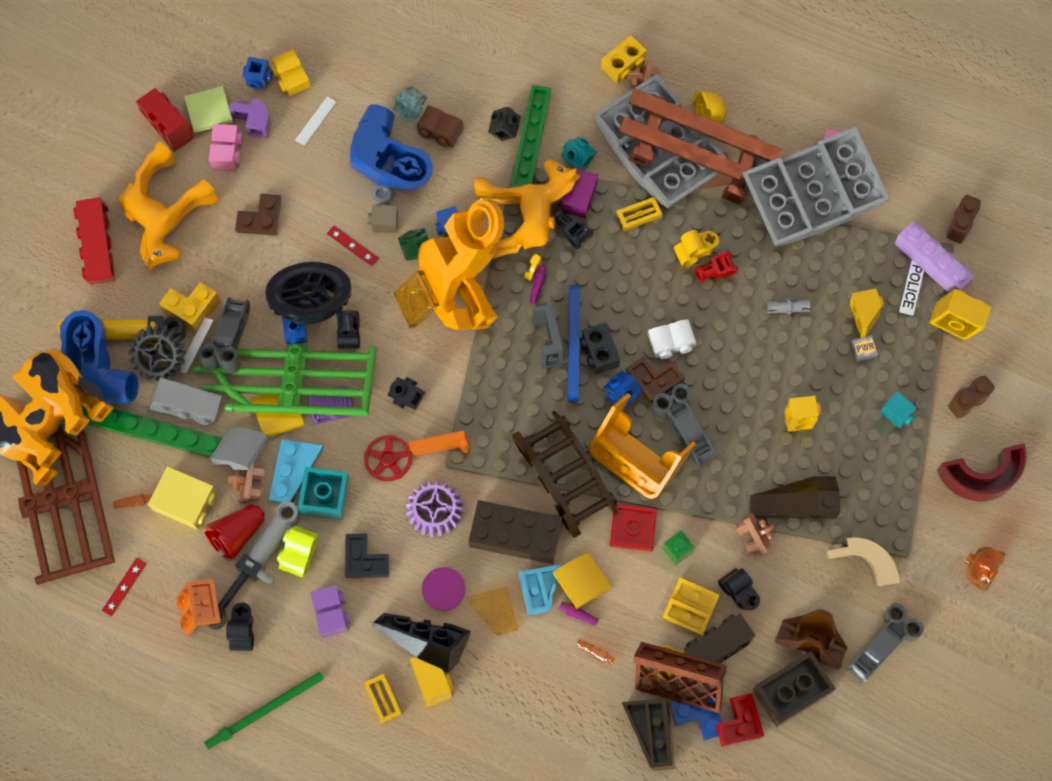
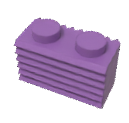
[308,386,354,425]

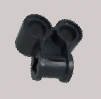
[336,310,360,350]
[718,568,760,610]
[226,602,254,651]

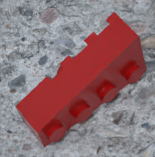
[73,197,115,285]

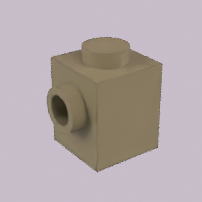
[368,203,398,233]

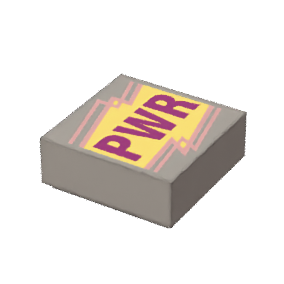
[851,335,878,361]

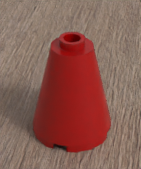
[204,504,265,561]

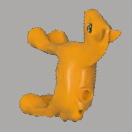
[118,141,220,271]
[474,159,580,259]

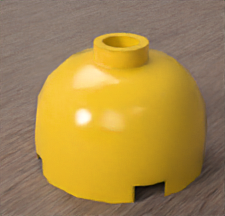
[691,91,727,124]

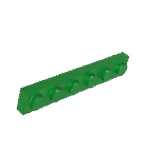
[510,85,551,187]

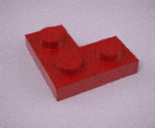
[716,693,765,747]

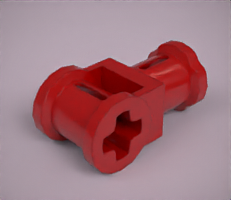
[694,251,739,283]

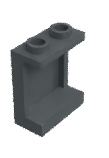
[532,303,563,369]

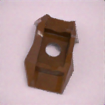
[775,609,847,670]

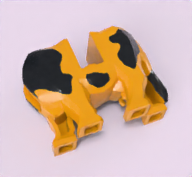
[0,349,114,486]

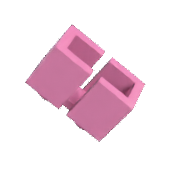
[208,124,243,171]

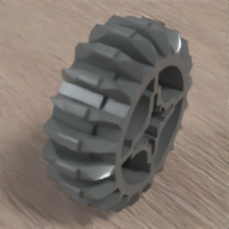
[128,324,186,381]

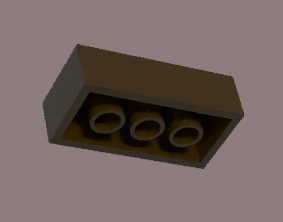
[469,500,563,565]

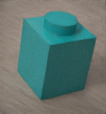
[880,392,917,429]

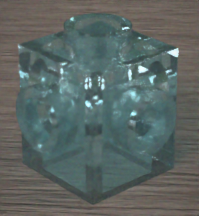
[393,86,428,120]

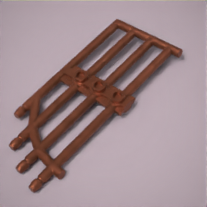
[17,423,115,585]

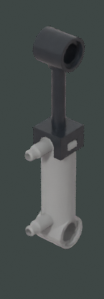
[207,501,300,630]

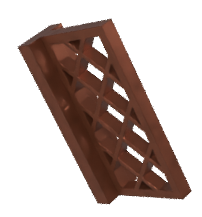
[634,642,727,713]

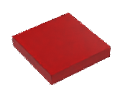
[610,503,657,552]

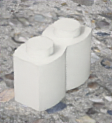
[648,319,696,359]

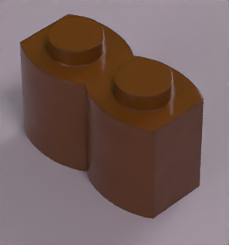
[416,105,464,147]
[947,195,981,244]
[948,375,995,418]

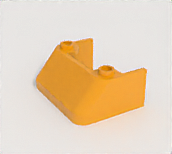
[589,393,696,499]

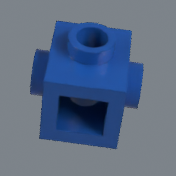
[242,57,273,89]
[603,371,642,408]

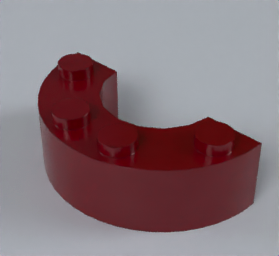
[937,443,1027,501]

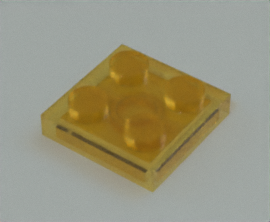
[393,270,440,328]

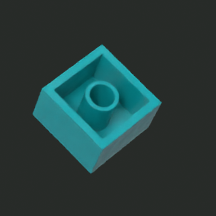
[298,467,350,520]

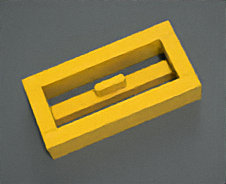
[616,197,662,231]
[364,674,402,724]

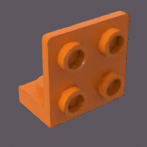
[176,579,221,636]

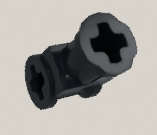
[554,209,593,249]

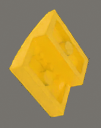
[251,394,305,437]
[553,552,613,609]
[662,577,720,636]

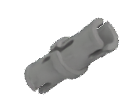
[767,298,810,315]

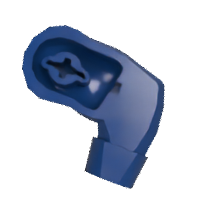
[350,104,433,191]

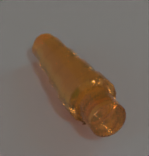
[113,493,153,508]
[576,639,615,666]

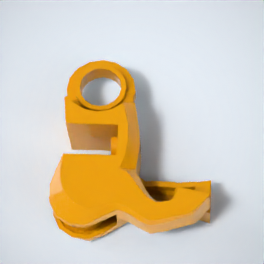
[418,199,504,330]

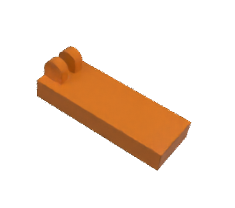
[409,431,470,456]

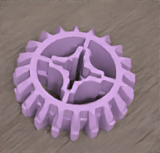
[406,479,464,537]

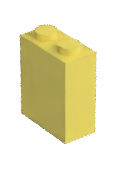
[148,466,217,530]

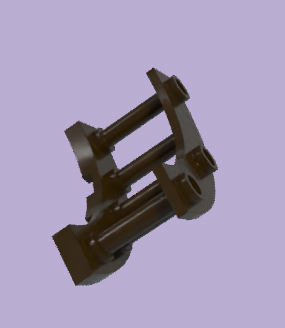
[511,410,618,538]

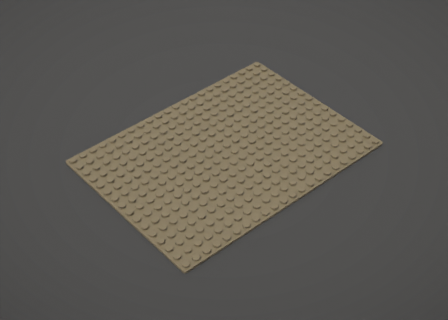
[446,165,954,558]

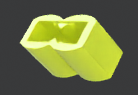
[277,526,319,578]

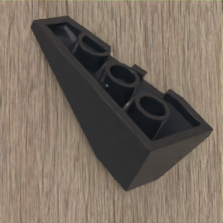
[373,613,471,673]

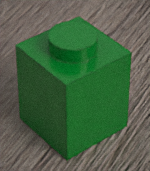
[663,530,695,565]

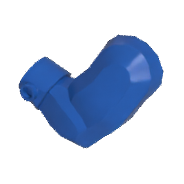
[60,310,139,404]

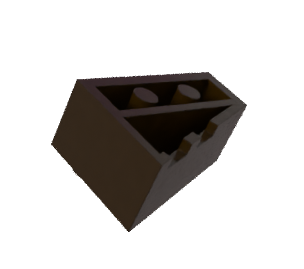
[621,698,675,771]

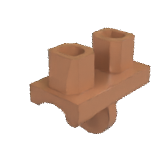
[627,60,662,88]
[228,462,265,504]
[736,512,775,555]

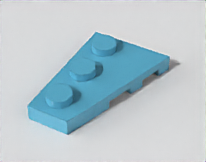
[269,439,324,504]

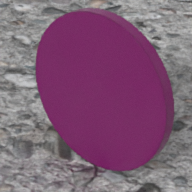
[422,567,466,611]

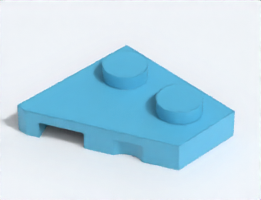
[518,564,560,616]

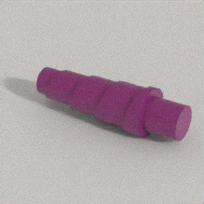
[530,266,547,304]
[559,601,598,625]

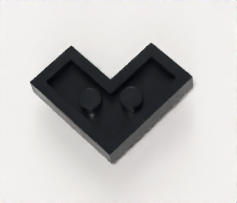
[345,533,389,578]

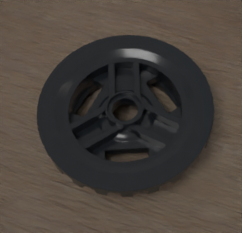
[265,262,352,324]

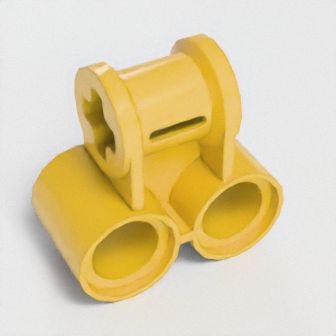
[673,230,719,267]

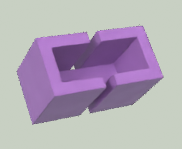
[310,585,350,638]

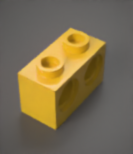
[601,35,647,84]
[785,396,821,432]

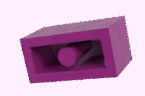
[560,168,598,219]

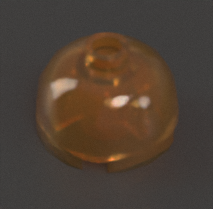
[965,547,1006,591]

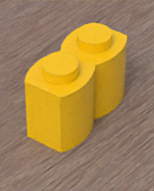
[270,49,311,97]

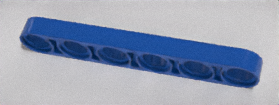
[568,285,580,402]

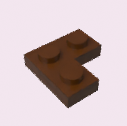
[235,194,282,236]
[626,357,685,403]

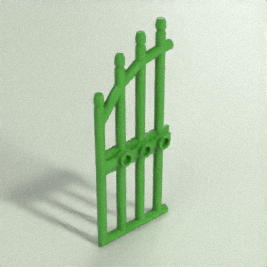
[193,343,377,416]

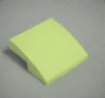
[184,86,233,133]

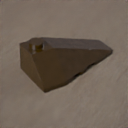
[750,476,840,519]

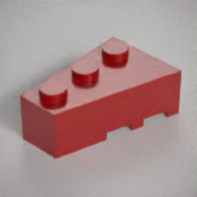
[136,88,193,152]

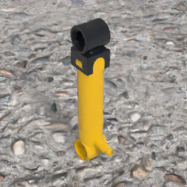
[58,316,186,343]

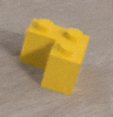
[159,282,221,333]

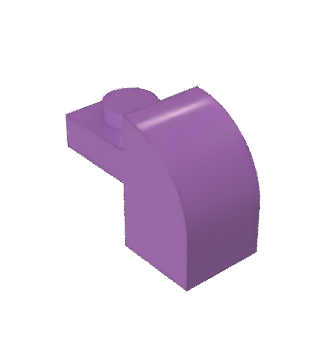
[230,98,271,138]

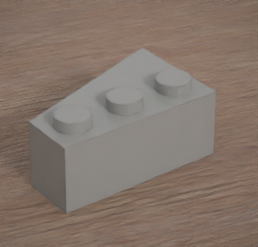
[148,377,222,425]

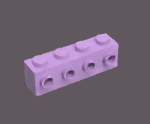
[895,221,975,293]

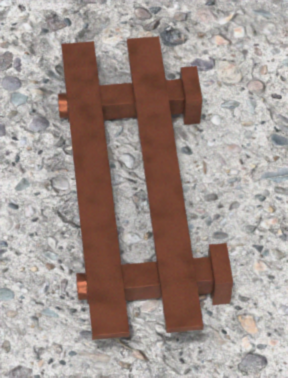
[619,88,783,205]

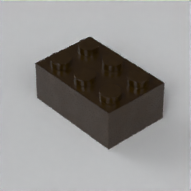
[684,613,755,664]
[753,651,836,728]

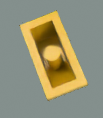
[850,289,884,339]

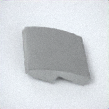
[210,427,269,470]

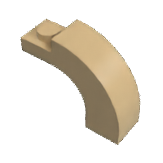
[825,538,900,587]

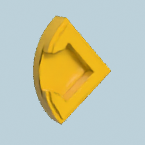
[525,254,542,281]

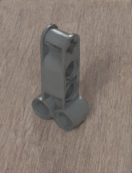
[198,297,250,374]
[652,384,717,468]
[846,603,924,685]

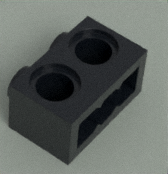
[580,323,620,374]

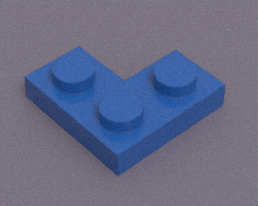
[669,696,722,741]

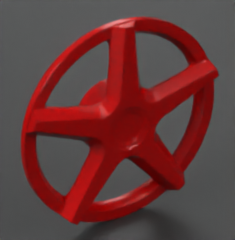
[364,435,412,481]

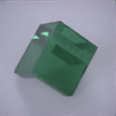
[398,228,429,261]

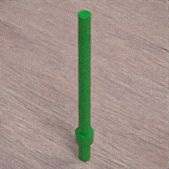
[204,672,324,750]

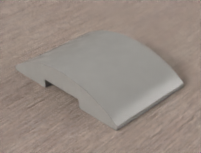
[594,74,726,208]
[742,126,890,247]

